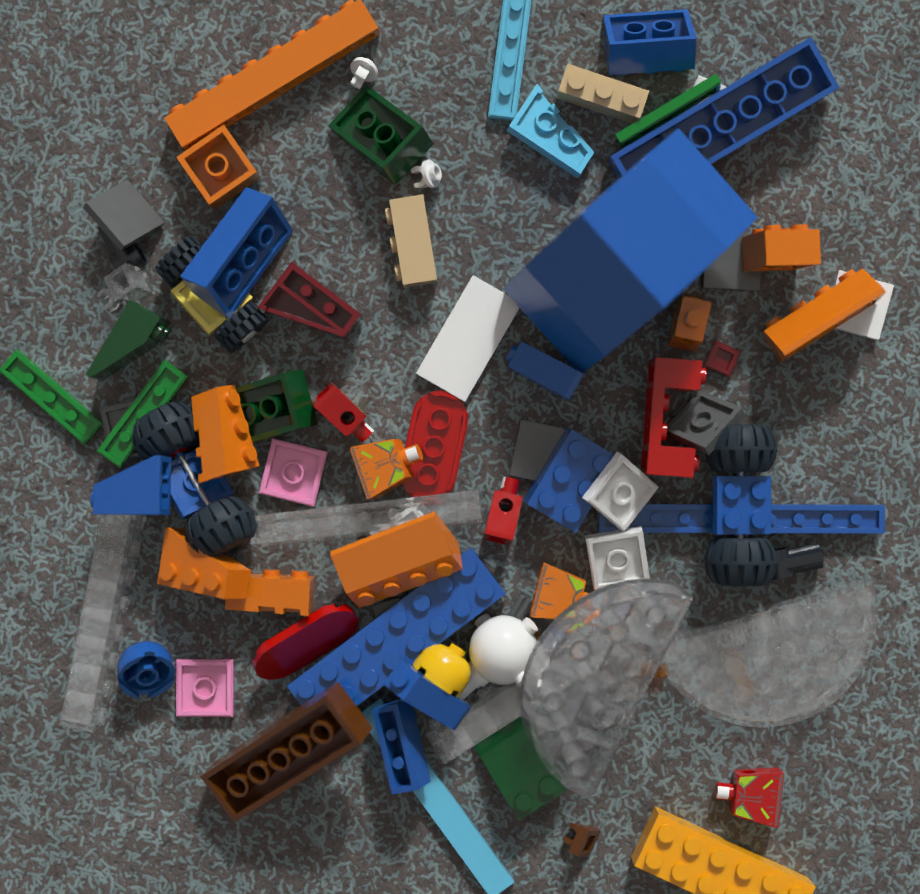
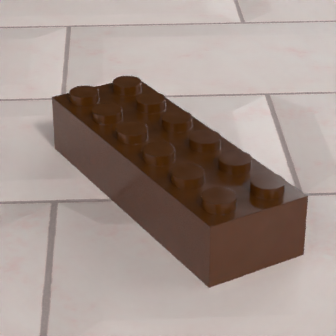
[200,682,373,823]

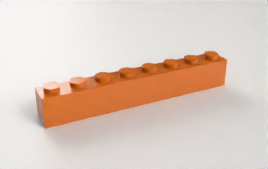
[164,0,380,151]

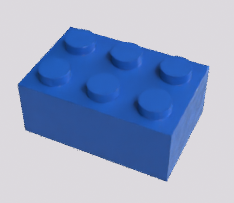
[522,428,614,533]

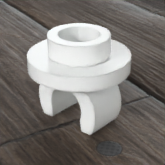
[350,57,378,90]
[411,159,442,188]

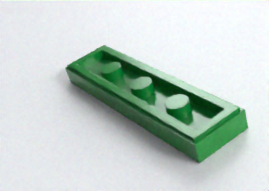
[615,74,721,148]
[0,349,103,445]
[97,360,189,468]

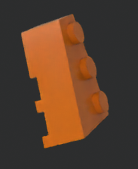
[191,384,260,483]
[157,527,250,599]
[225,568,315,616]

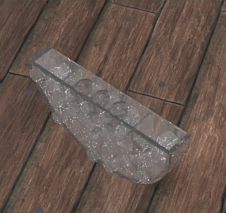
[647,578,878,728]
[520,579,693,799]

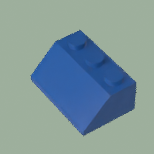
[603,9,697,76]

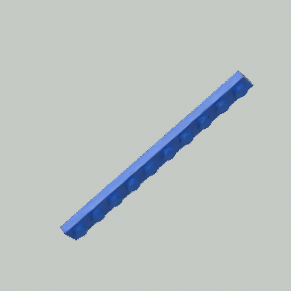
[598,504,885,534]

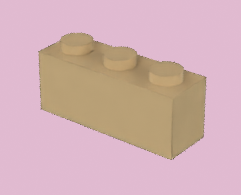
[556,63,649,124]
[385,194,437,288]

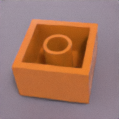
[176,124,261,210]
[742,224,821,272]

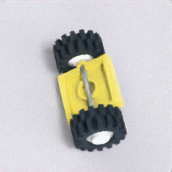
[155,236,268,354]

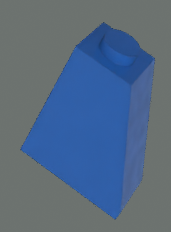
[505,342,584,401]
[90,456,172,515]
[384,660,471,731]

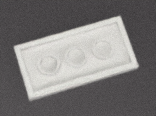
[416,275,520,402]

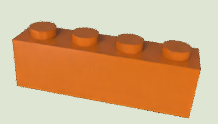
[762,268,886,363]
[330,511,463,608]

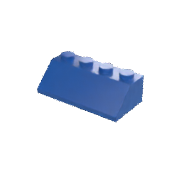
[180,187,293,319]

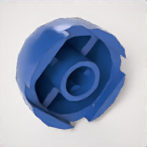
[117,641,176,698]

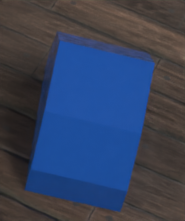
[503,128,758,373]

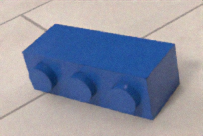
[372,699,431,794]

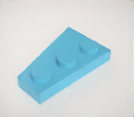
[506,84,594,178]

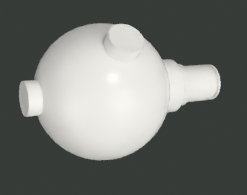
[460,614,538,700]

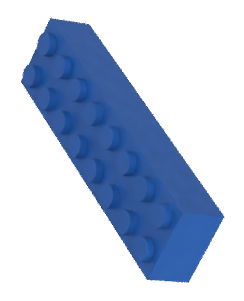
[607,37,840,180]
[287,547,507,706]

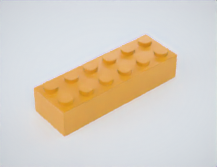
[631,806,816,894]

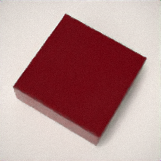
[703,340,741,378]

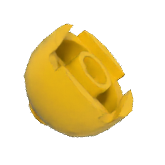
[412,643,471,698]

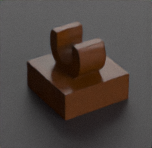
[562,823,601,857]

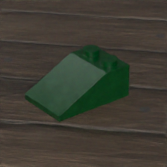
[328,85,433,185]
[85,300,171,380]
[236,370,318,443]
[472,711,568,821]

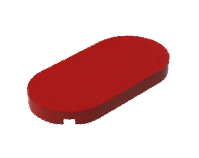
[402,390,468,503]
[252,604,358,680]

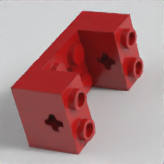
[640,357,706,478]

